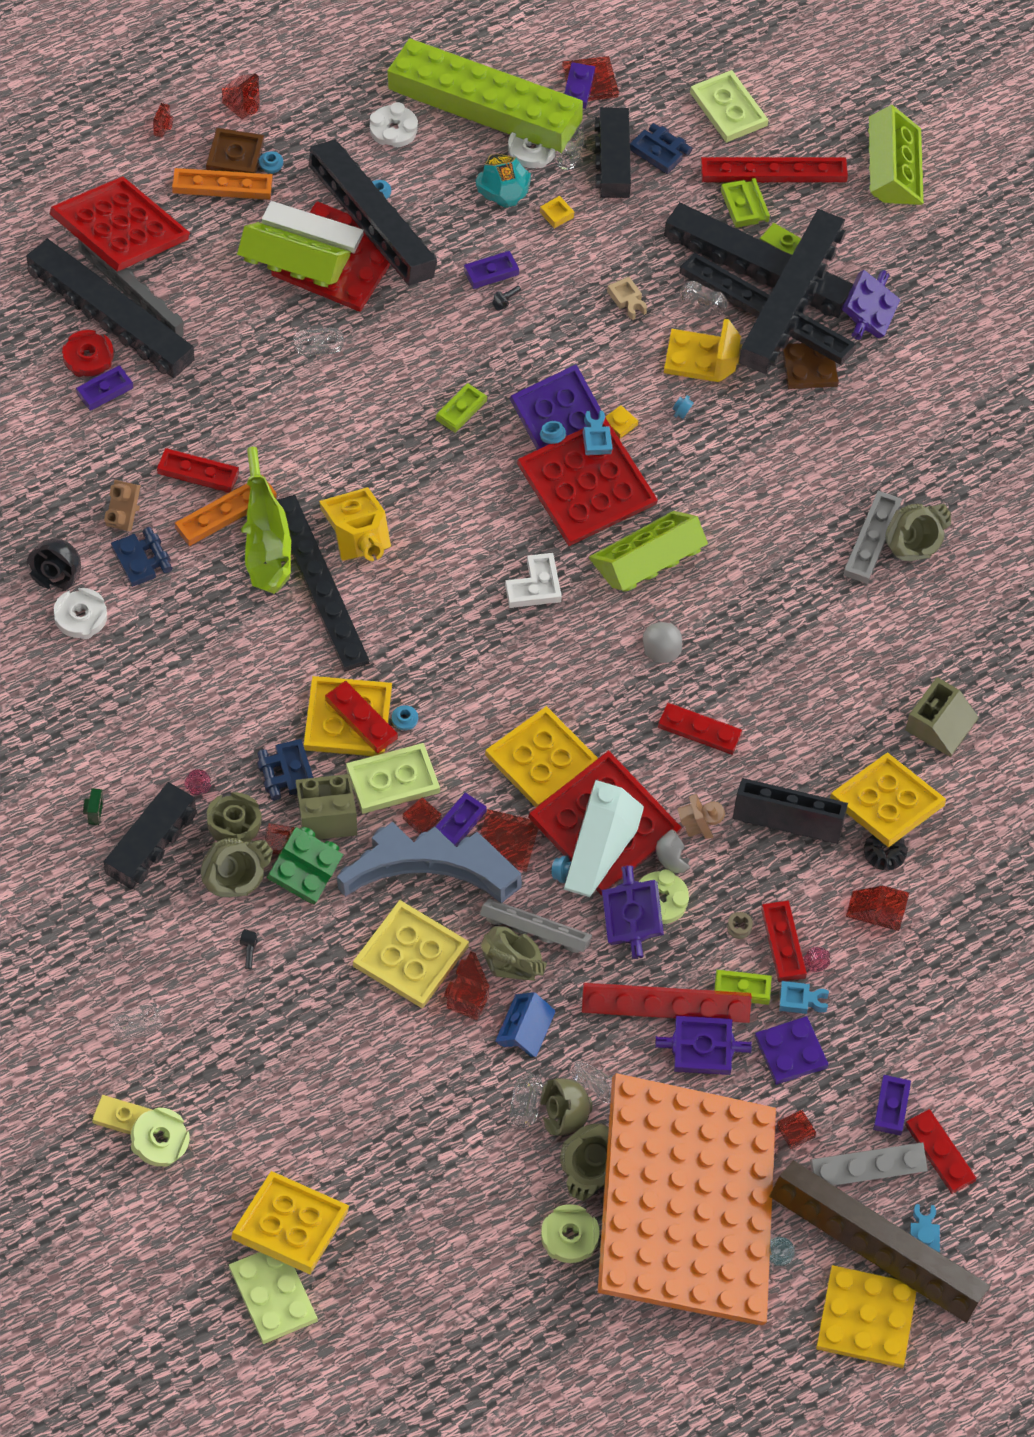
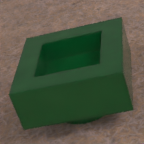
[83,788,104,825]

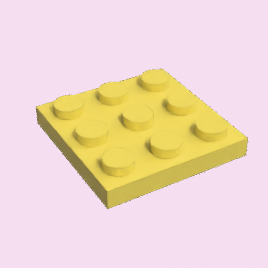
[353,900,469,1009]

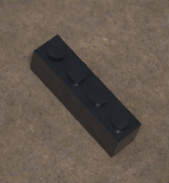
[594,107,631,198]
[732,778,848,844]
[103,782,197,890]

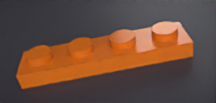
[172,168,273,200]
[175,475,277,546]

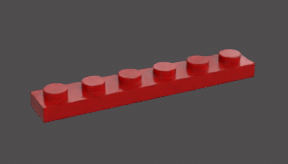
[700,157,848,182]
[582,983,752,1023]

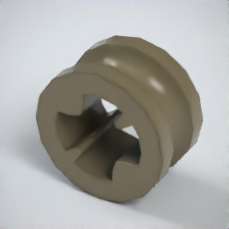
[727,912,753,939]

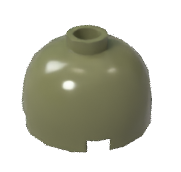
[207,792,262,842]
[540,1078,593,1136]

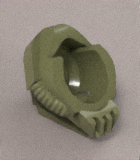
[885,504,951,561]
[201,838,273,897]
[480,926,547,981]
[560,1123,609,1201]

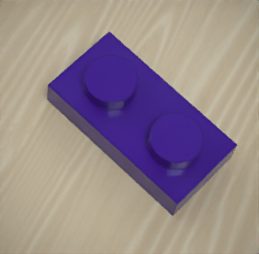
[564,62,595,109]
[464,251,519,289]
[76,365,133,411]
[436,792,487,847]
[873,1075,911,1136]

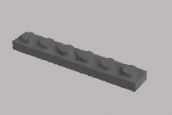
[78,239,184,337]

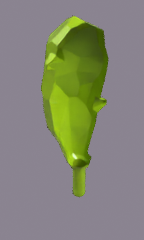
[241,446,291,594]

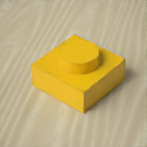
[540,196,574,228]
[605,405,638,439]

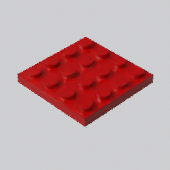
[50,176,190,272]
[271,201,391,312]
[517,418,658,546]
[528,750,682,896]

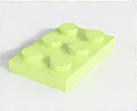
[690,70,768,143]
[346,743,440,814]
[229,1252,318,1344]

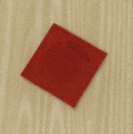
[153,103,174,138]
[403,797,441,834]
[265,823,295,855]
[777,1110,816,1149]

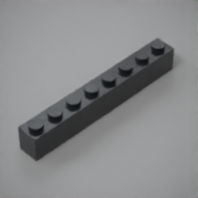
[308,139,437,286]
[664,202,853,318]
[738,209,846,374]
[26,238,195,378]

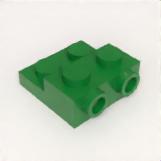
[266,827,344,905]

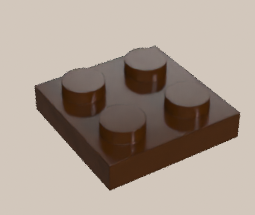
[206,127,264,173]
[782,343,839,389]

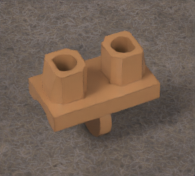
[104,480,141,531]
[677,794,725,839]

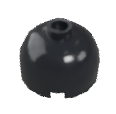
[26,538,81,592]

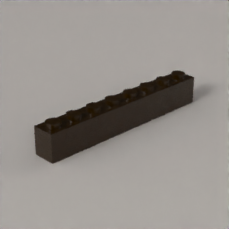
[769,1160,991,1323]

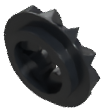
[864,834,908,871]

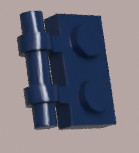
[630,123,693,174]
[111,527,173,587]
[257,739,314,801]

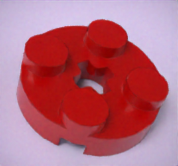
[62,330,114,377]

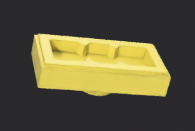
[92,1095,152,1135]

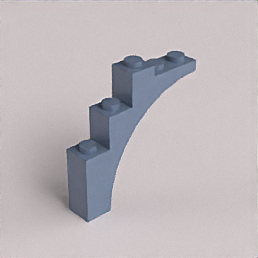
[337,822,522,903]

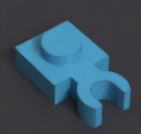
[583,411,612,455]
[779,981,829,1014]
[910,1204,940,1253]

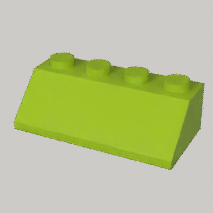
[868,105,924,205]
[237,222,351,287]
[589,511,708,592]

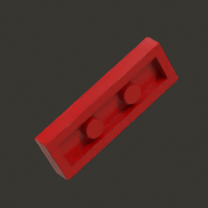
[157,448,239,493]
[325,680,398,754]
[658,703,743,755]
[761,900,807,983]
[905,1109,977,1194]

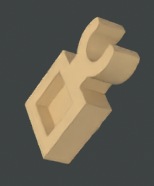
[607,277,647,320]

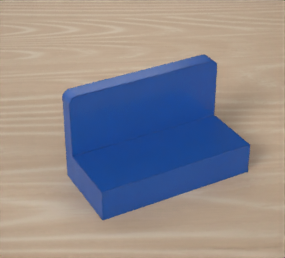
[496,992,555,1057]

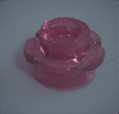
[184,769,211,795]
[804,947,830,972]

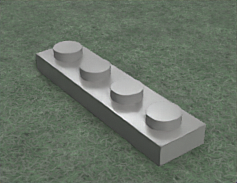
[843,491,902,584]
[480,898,592,953]
[810,1143,928,1185]

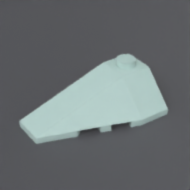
[563,780,644,897]

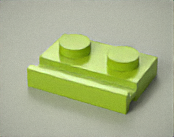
[721,178,770,228]

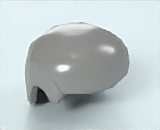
[643,622,682,663]
[656,830,690,873]

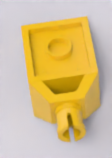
[664,319,743,382]
[319,487,391,561]

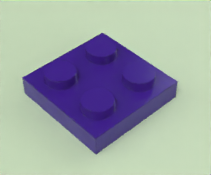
[754,1016,829,1085]

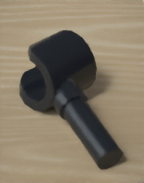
[492,286,521,311]
[240,929,258,969]

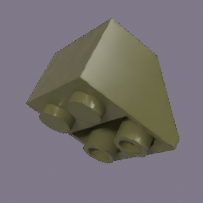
[905,677,979,757]
[296,774,357,840]

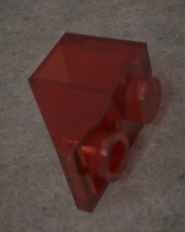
[222,73,260,119]
[846,885,909,931]
[444,951,490,1021]

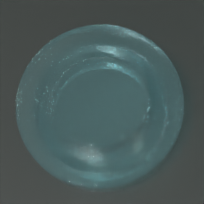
[769,1237,795,1266]

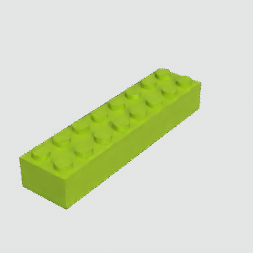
[387,38,583,153]

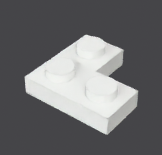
[505,553,562,608]

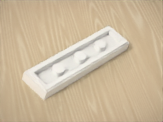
[262,201,363,253]

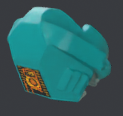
[475,153,531,208]

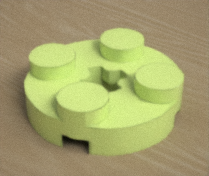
[639,869,689,924]
[131,1108,190,1167]
[541,1204,600,1263]

